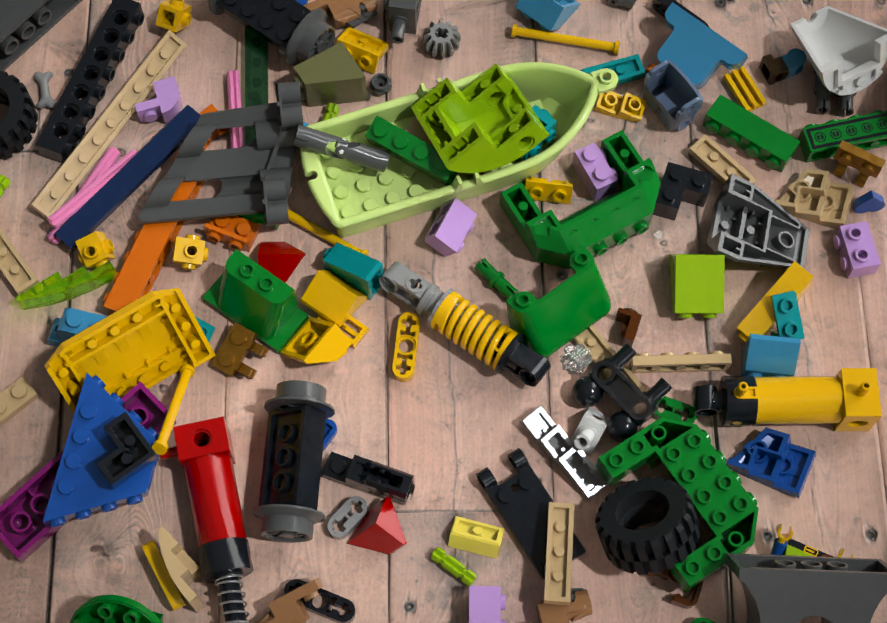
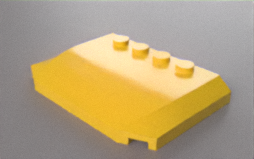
[44,288,216,413]

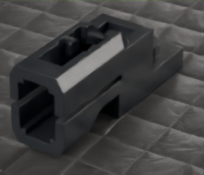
[322,451,414,505]

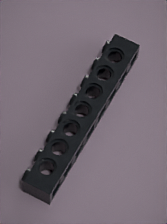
[35,0,145,163]

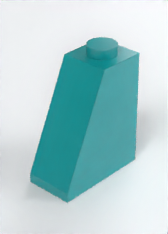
[322,242,384,300]

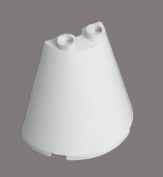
[790,6,887,95]

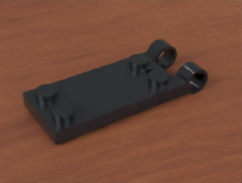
[476,448,586,580]

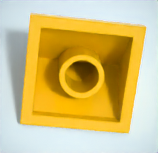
[300,270,368,328]

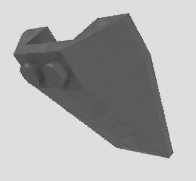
[707,174,810,268]

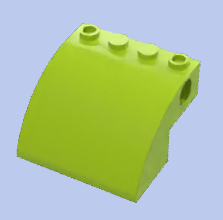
[411,63,549,173]

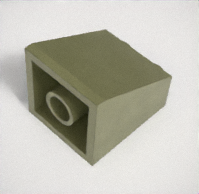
[293,42,367,107]

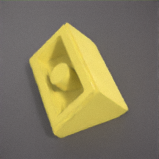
[448,516,505,558]

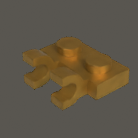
[833,140,886,188]
[211,322,269,379]

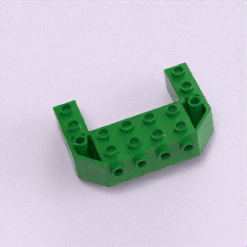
[500,130,661,269]
[596,417,759,593]

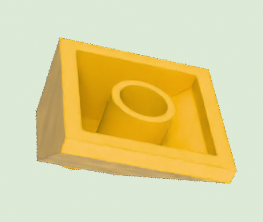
[280,316,352,364]

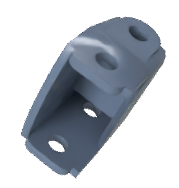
[643,60,703,131]

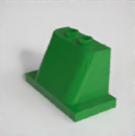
[202,249,309,354]

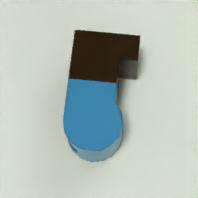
[759,48,807,85]

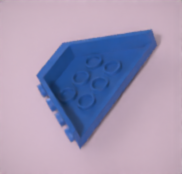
[43,372,159,528]

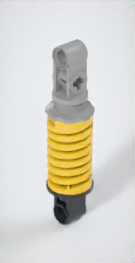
[379,262,551,387]

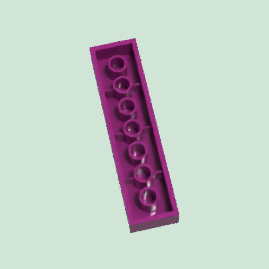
[0,381,176,562]

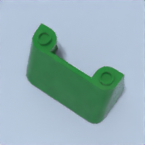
[506,246,611,358]

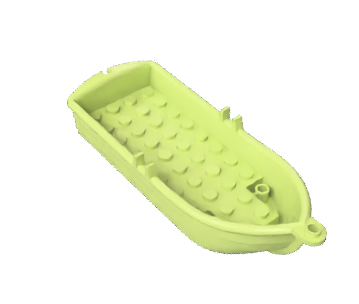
[300,62,618,238]

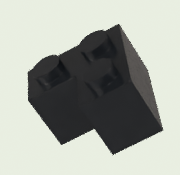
[653,162,714,221]
[96,412,157,489]

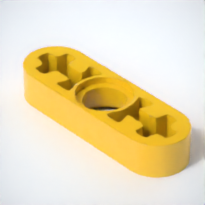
[392,312,420,382]
[142,540,186,611]

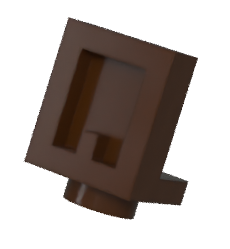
[615,308,642,347]

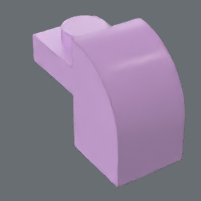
[135,76,183,124]

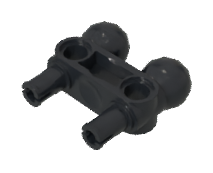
[572,343,672,442]

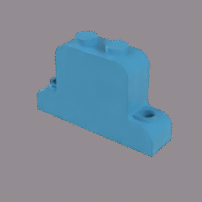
[657,2,748,89]
[47,308,108,347]

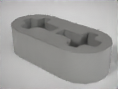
[327,496,368,540]

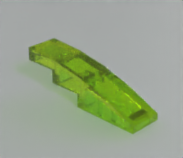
[15,260,117,310]

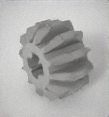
[422,19,461,59]

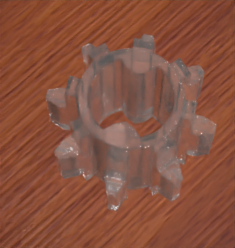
[560,344,592,374]

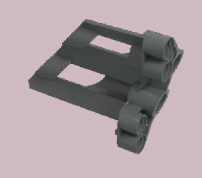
[137,81,303,226]

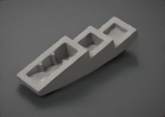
[520,406,608,499]

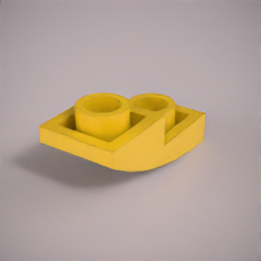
[593,91,647,122]

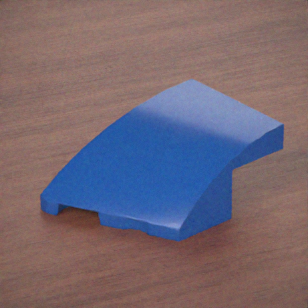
[726,428,816,498]

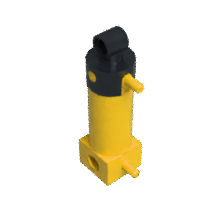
[692,368,882,431]

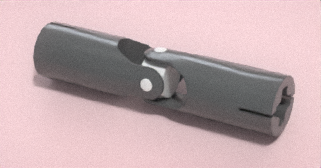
[292,124,390,172]

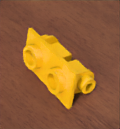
[525,176,573,204]

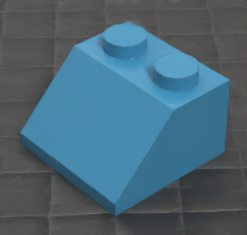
[515,0,580,31]
[741,334,801,377]

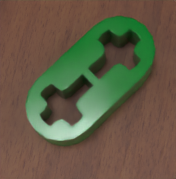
[652,396,697,424]

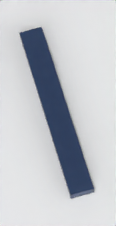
[54,105,201,251]

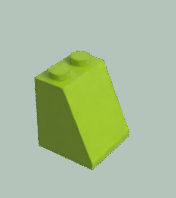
[669,254,725,318]

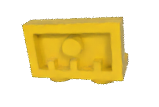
[336,27,389,74]

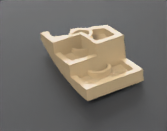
[775,169,855,228]
[158,526,205,612]

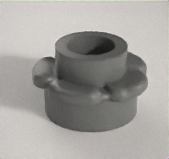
[370,73,392,95]

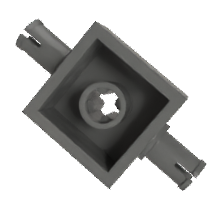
[385,0,422,44]

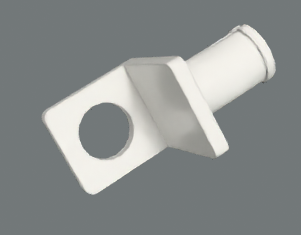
[571,407,610,454]

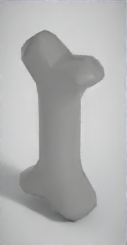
[33,71,56,109]

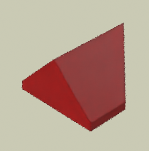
[258,242,306,283]
[346,497,407,554]

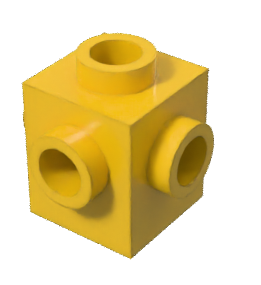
[155,0,192,32]
[75,231,116,270]
[171,234,209,270]

